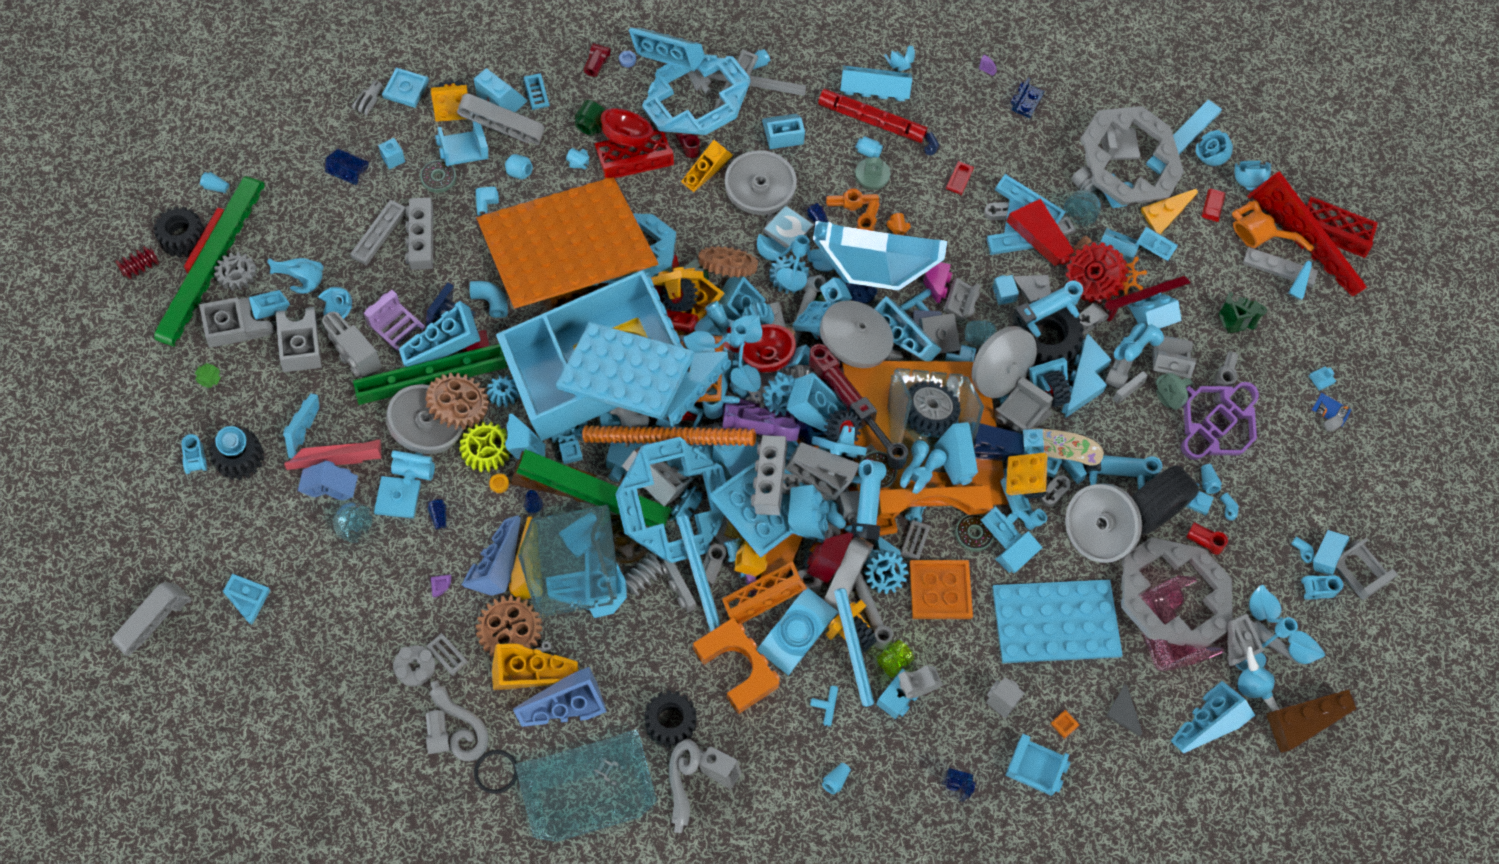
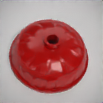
[601,108,653,147]
[739,324,796,373]

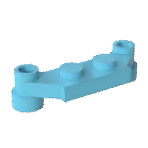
[1000,467,1047,530]

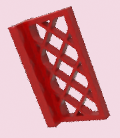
[594,129,674,179]
[1307,196,1378,258]

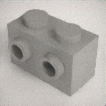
[986,677,1024,719]

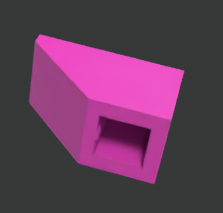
[923,262,952,303]

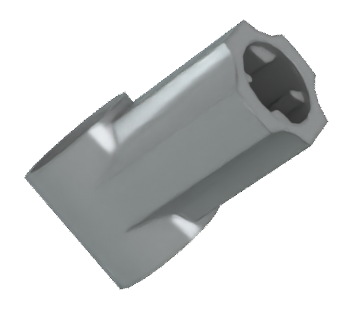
[1105,358,1133,389]
[703,544,726,586]
[426,710,450,754]

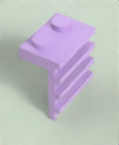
[364,290,425,352]

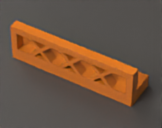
[722,561,807,624]

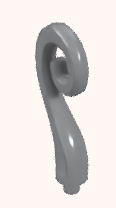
[430,680,488,761]
[669,739,700,833]

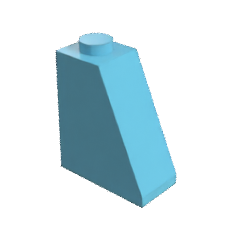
[934,422,978,485]

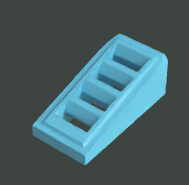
[523,73,549,110]
[1288,261,1312,300]

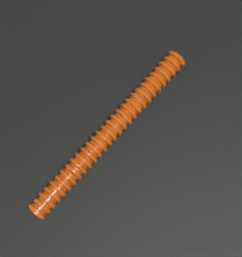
[582,425,756,446]

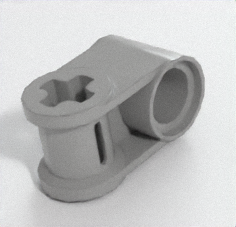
[1079,302,1109,334]

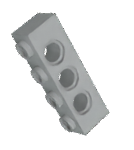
[405,198,433,270]
[751,435,787,515]

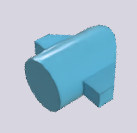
[566,148,589,169]

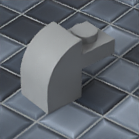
[898,665,943,699]

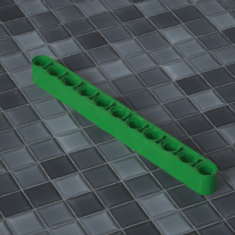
[154,176,265,347]

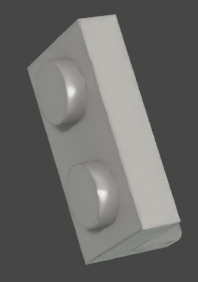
[943,278,981,320]

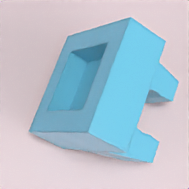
[1309,366,1336,391]
[559,440,583,464]

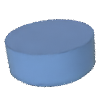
[619,51,636,67]

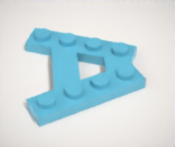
[986,174,1066,255]

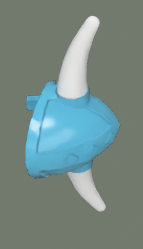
[1237,646,1279,711]

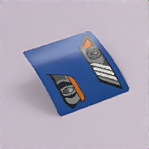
[1312,393,1351,427]

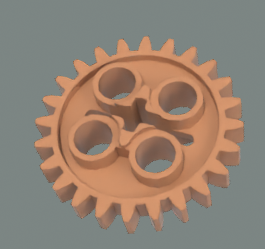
[698,246,758,278]
[425,373,489,430]
[476,595,543,657]

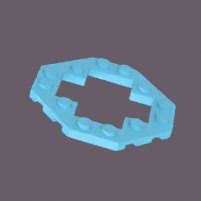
[642,54,751,135]
[594,213,676,286]
[616,437,726,563]

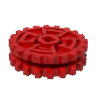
[1066,242,1129,304]

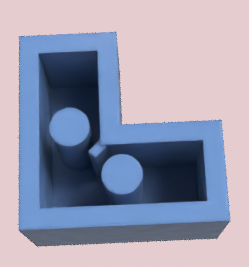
[298,461,358,501]

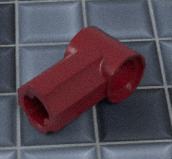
[583,43,611,77]

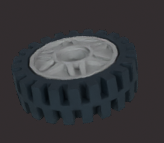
[901,381,961,437]

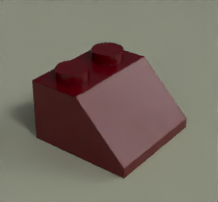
[806,533,853,583]

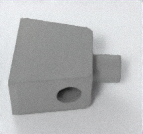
[699,747,742,790]

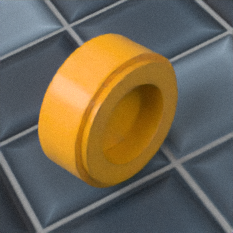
[489,474,509,493]

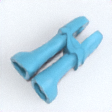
[1114,323,1164,362]
[900,440,947,494]

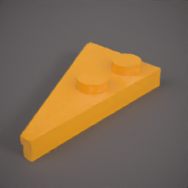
[1141,189,1198,234]

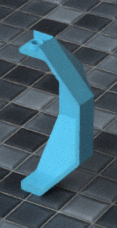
[813,221,947,290]

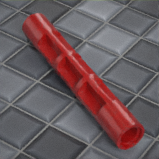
[818,88,928,144]

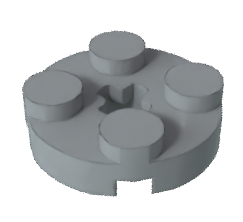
[393,645,435,687]

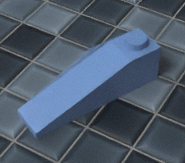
[462,516,521,596]
[513,667,606,727]

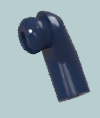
[924,132,939,156]

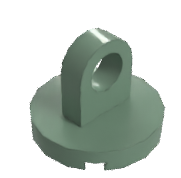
[855,157,891,190]
[1156,373,1193,410]

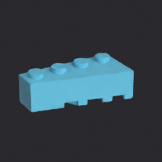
[874,296,942,361]
[399,301,480,367]

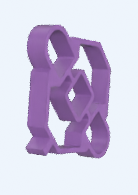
[1181,382,1259,460]
[723,395,800,441]

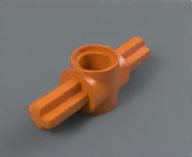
[826,189,879,211]
[856,200,880,231]

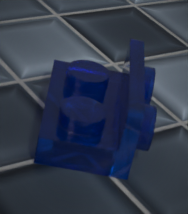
[1011,77,1045,119]
[325,149,369,185]
[942,768,976,802]

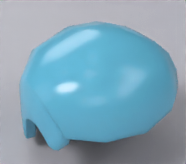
[215,426,247,456]

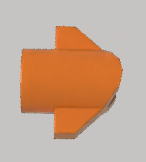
[886,213,911,235]

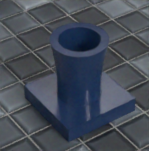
[426,282,476,326]

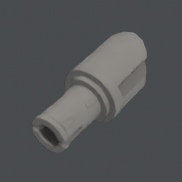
[352,80,383,115]

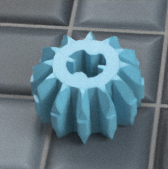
[742,302,774,325]
[487,375,519,408]

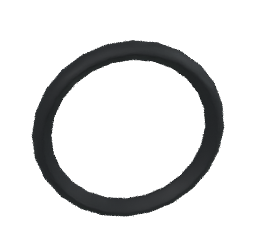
[474,750,518,794]

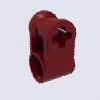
[676,132,700,158]

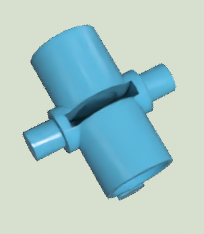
[391,450,435,485]

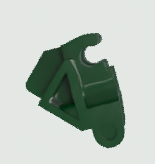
[1218,292,1267,334]

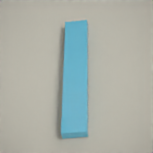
[1146,100,1222,175]

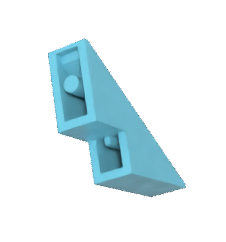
[1062,334,1111,418]
[668,352,731,427]

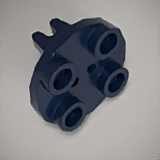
[845,282,878,304]

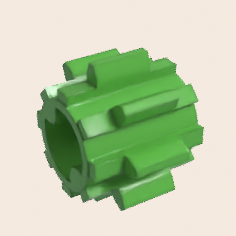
[195,363,221,388]

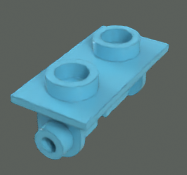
[669,486,703,525]

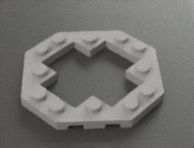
[1080,106,1184,205]
[1121,537,1232,650]

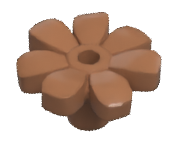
[1073,236,1092,256]

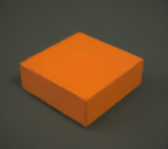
[1050,710,1079,739]

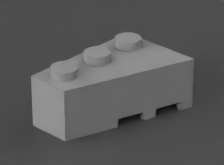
[785,442,860,500]
[622,445,694,506]

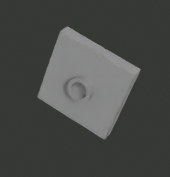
[919,313,960,354]

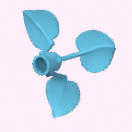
[757,234,834,291]
[683,314,762,392]
[1236,585,1325,671]

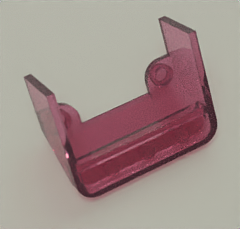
[1139,575,1224,671]

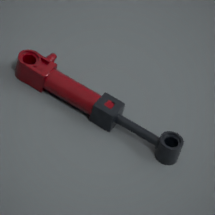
[809,344,908,470]

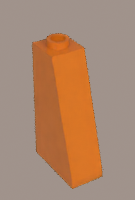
[761,533,804,588]

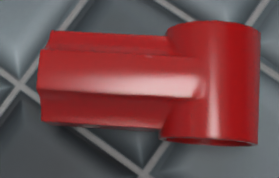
[1186,522,1228,555]

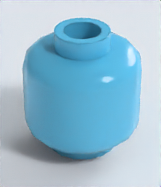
[505,154,533,179]

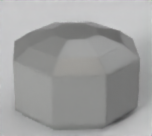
[1323,415,1344,432]

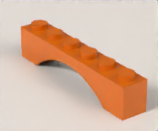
[877,484,993,519]

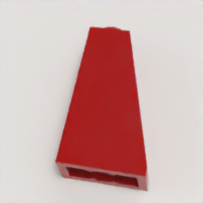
[1006,198,1075,266]

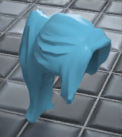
[267,258,324,294]

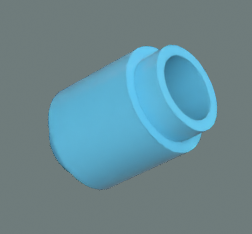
[856,136,883,158]

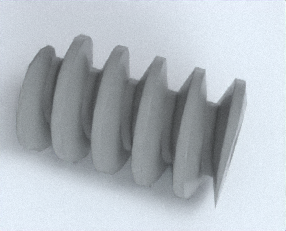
[624,554,663,596]

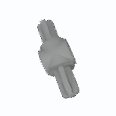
[1213,352,1238,404]

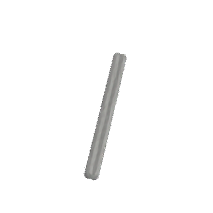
[707,70,806,95]

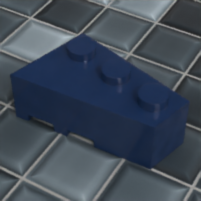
[970,422,1024,462]

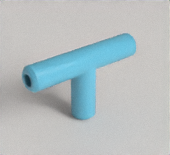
[900,288,932,312]
[810,685,838,727]

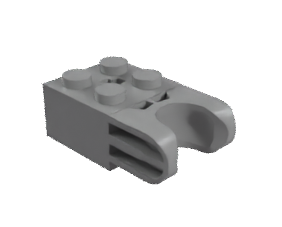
[199,297,274,348]
[276,307,322,372]
[322,312,382,378]

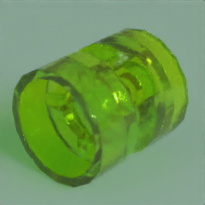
[876,639,915,678]

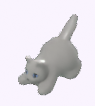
[746,372,775,408]
[610,407,649,447]

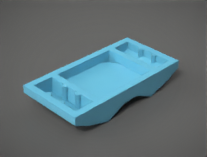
[757,587,839,676]

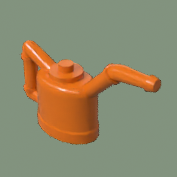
[1232,200,1314,251]

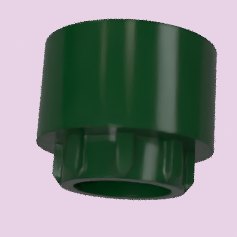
[575,100,605,136]

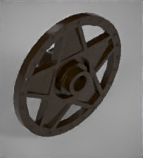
[591,514,648,563]

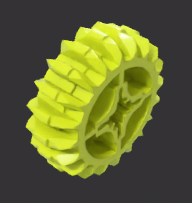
[459,422,511,472]

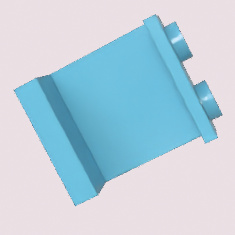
[435,122,488,166]

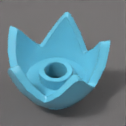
[884,46,915,72]
[318,287,352,319]

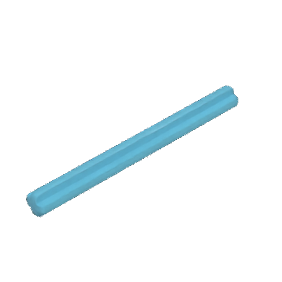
[677,515,721,631]
[834,588,874,707]

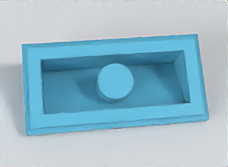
[249,290,290,320]

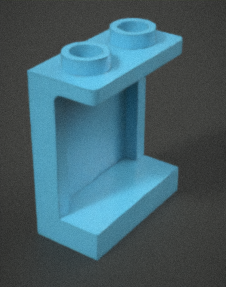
[1005,734,1070,796]

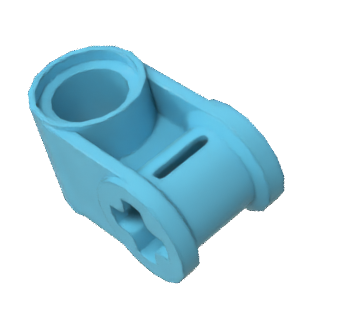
[182,434,207,474]
[1301,575,1343,599]

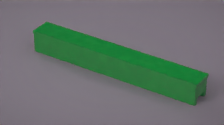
[353,344,508,405]
[516,449,672,527]

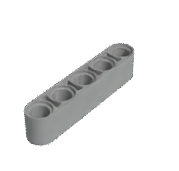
[457,94,545,145]

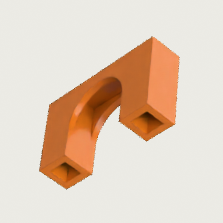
[693,618,780,714]

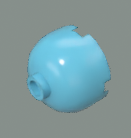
[1195,130,1233,166]
[1235,160,1271,190]

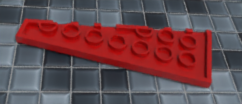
[1247,171,1367,297]

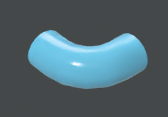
[470,281,508,318]

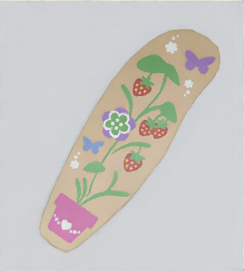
[1010,428,1104,465]

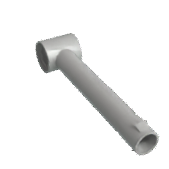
[792,275,826,348]
[854,571,893,650]

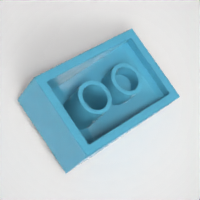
[786,373,848,431]

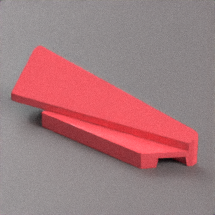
[284,440,381,470]

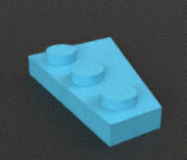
[283,393,319,459]

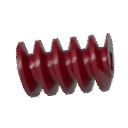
[115,245,160,280]

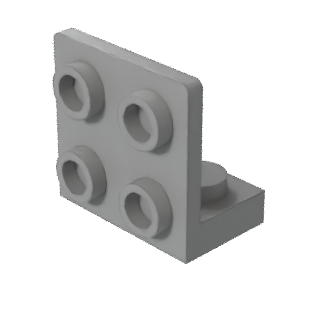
[1101,124,1140,160]

